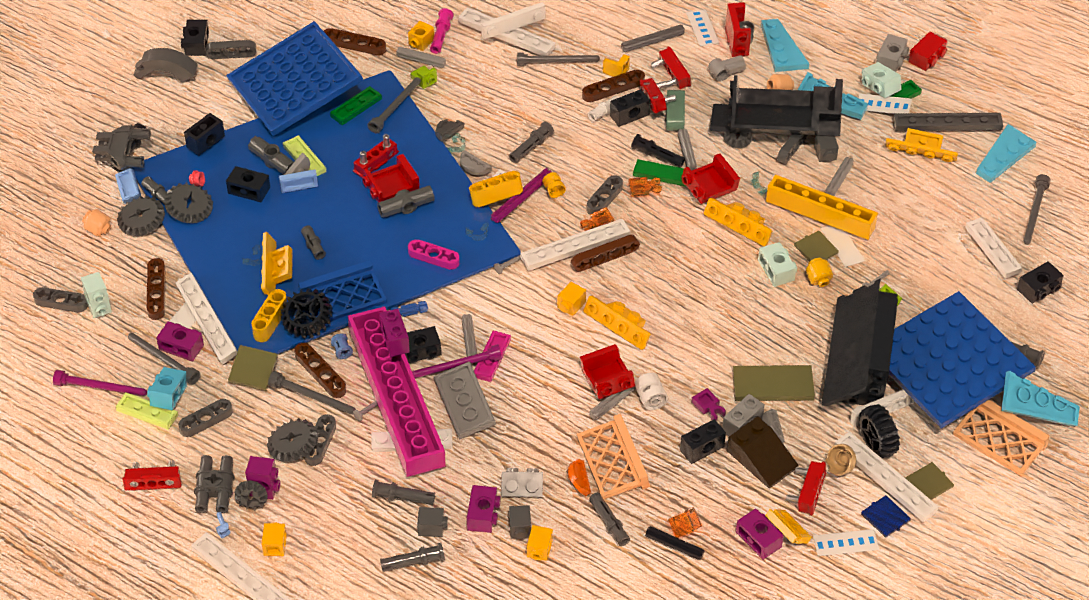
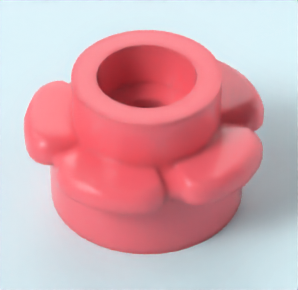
[189,170,205,187]

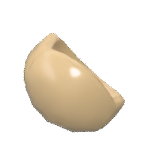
[825,444,856,476]

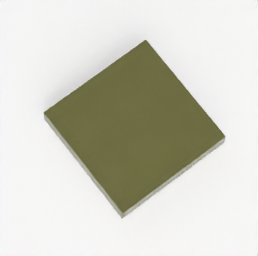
[228,345,278,391]

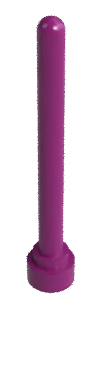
[412,345,502,378]
[53,369,147,396]

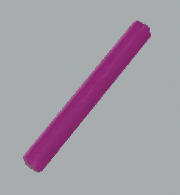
[491,168,552,223]

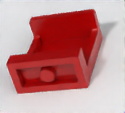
[725,2,751,57]
[681,153,741,204]
[362,154,420,203]
[580,344,635,399]

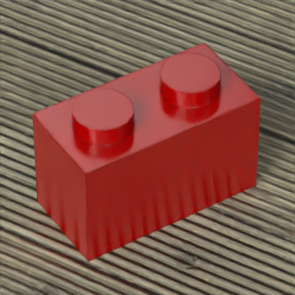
[909,31,947,71]

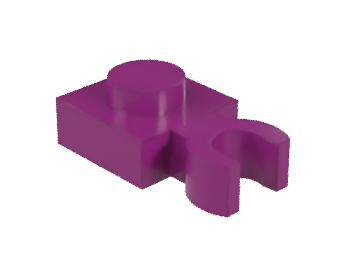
[691,388,726,421]

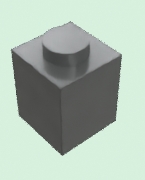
[814,135,839,162]
[509,505,531,539]
[417,507,448,537]

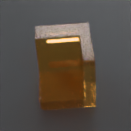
[668,507,702,538]

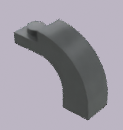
[133,48,198,83]

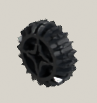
[281,287,333,339]
[858,404,900,458]

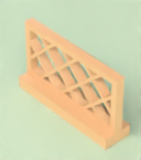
[953,400,1049,477]
[577,413,650,499]

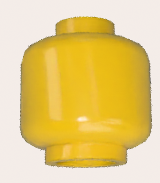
[806,258,833,287]

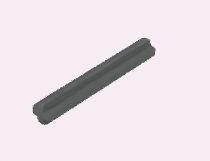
[621,24,685,52]

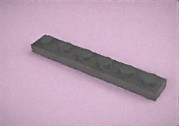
[893,113,1003,131]

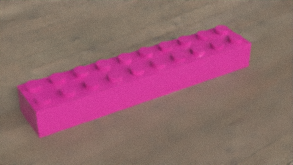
[348,307,446,477]

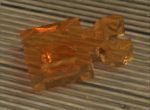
[629,177,662,197]
[580,207,615,231]

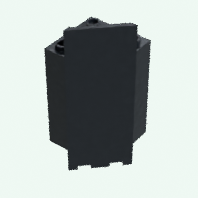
[710,75,843,136]
[822,278,898,406]

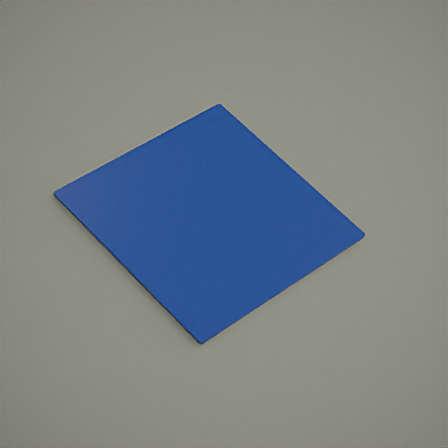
[132,70,521,354]

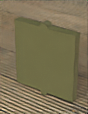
[794,231,839,262]
[905,462,954,500]

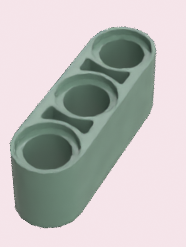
[666,90,685,131]

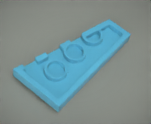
[761,19,809,72]
[798,72,868,120]
[976,124,1037,183]
[1001,371,1080,427]

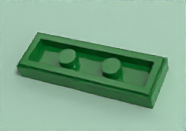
[330,86,382,125]
[633,159,686,187]

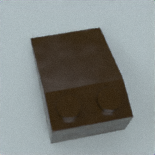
[727,416,799,489]

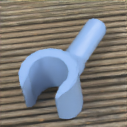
[216,512,231,538]

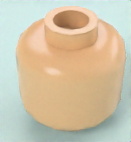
[767,74,794,90]
[82,209,112,236]

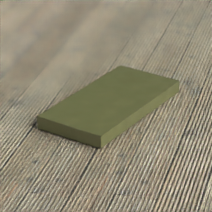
[733,365,815,401]

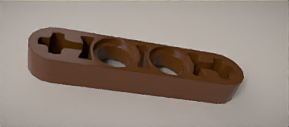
[324,28,387,56]
[582,70,645,102]
[571,234,640,272]
[146,258,166,320]
[294,343,347,398]

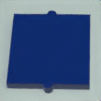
[861,495,911,538]

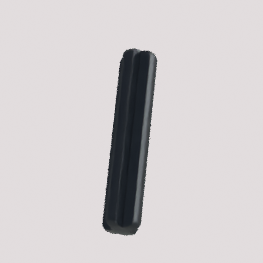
[645,526,705,560]

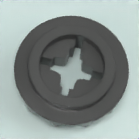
[723,132,752,148]
[234,481,268,510]

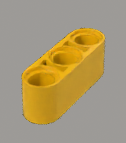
[469,171,523,207]
[251,289,287,342]

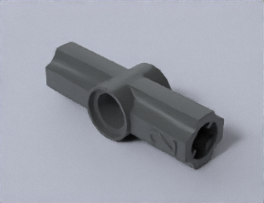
[248,136,294,174]
[377,186,435,218]

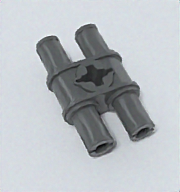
[194,455,235,513]

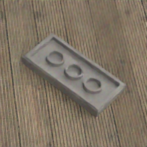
[433,362,496,440]

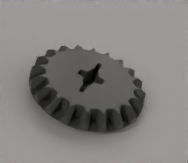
[164,182,213,223]
[117,195,165,236]
[266,418,318,462]

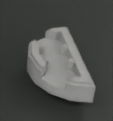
[460,150,492,175]
[284,152,310,175]
[762,409,785,443]

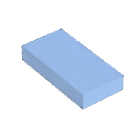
[115,167,142,205]
[279,169,318,193]

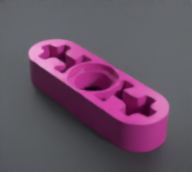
[408,240,460,270]

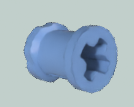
[331,333,353,359]

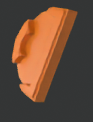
[568,459,591,496]

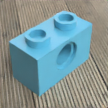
[147,367,187,410]

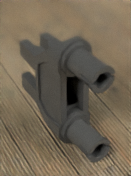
[92,125,151,170]

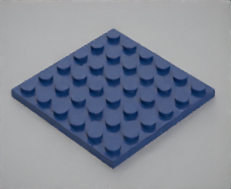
[226,21,364,136]
[889,291,1036,429]

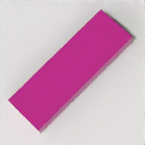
[474,330,511,382]

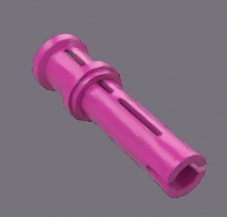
[430,8,454,54]

